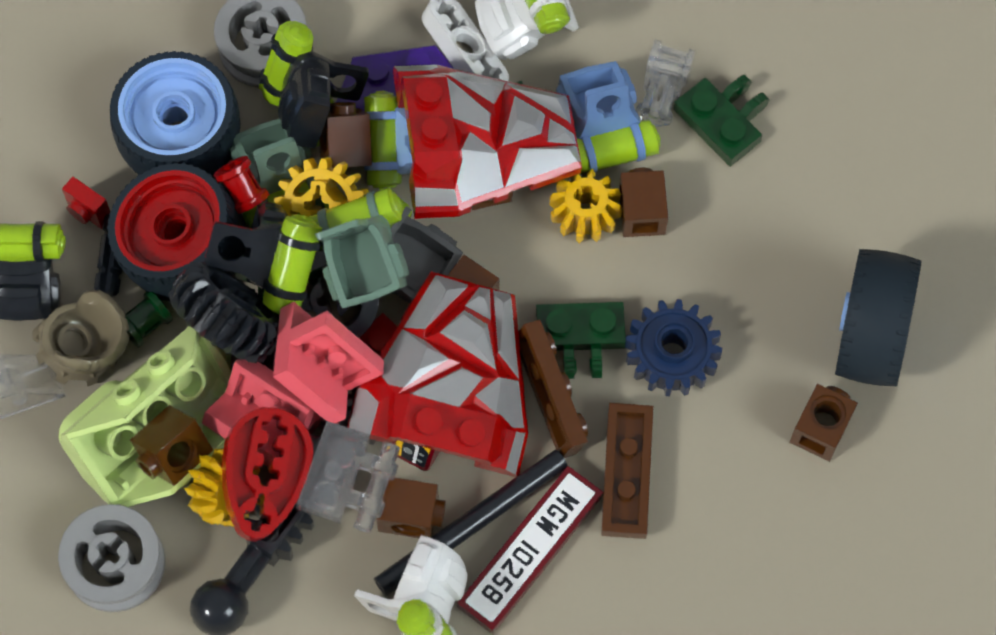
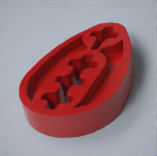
[221,407,313,541]

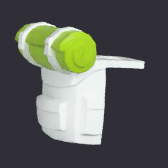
[475,0,579,60]
[354,535,467,635]

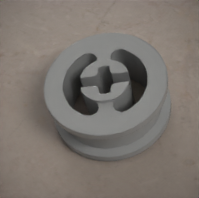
[214,0,307,87]
[58,504,165,612]

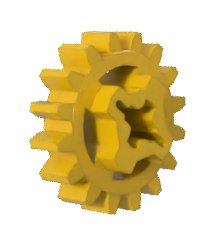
[273,156,369,216]

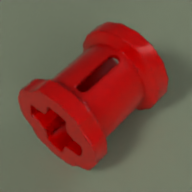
[214,156,270,214]

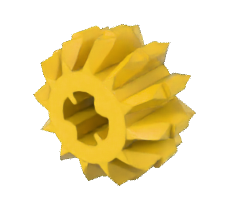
[549,169,622,244]
[184,449,264,527]

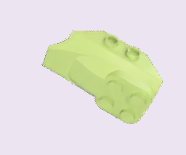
[59,327,232,507]

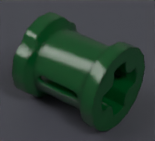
[125,291,173,348]

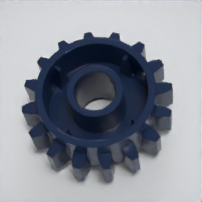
[625,299,722,397]

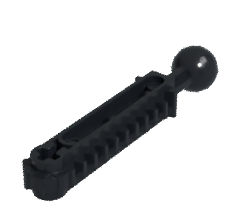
[190,387,376,635]

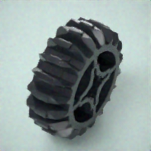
[169,262,280,363]

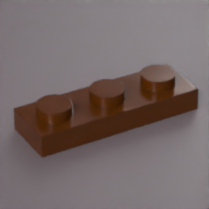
[519,320,588,458]
[601,403,654,539]

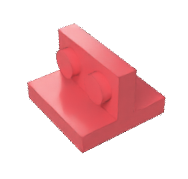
[273,302,384,425]
[202,359,324,466]

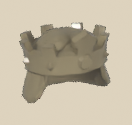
[32,289,130,386]

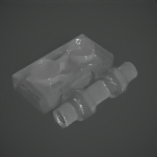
[297,421,400,533]

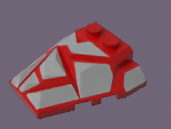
[393,65,582,219]
[346,271,528,477]

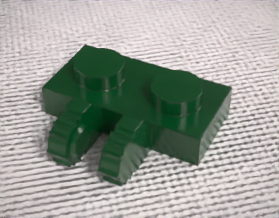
[673,74,770,167]
[536,302,626,379]

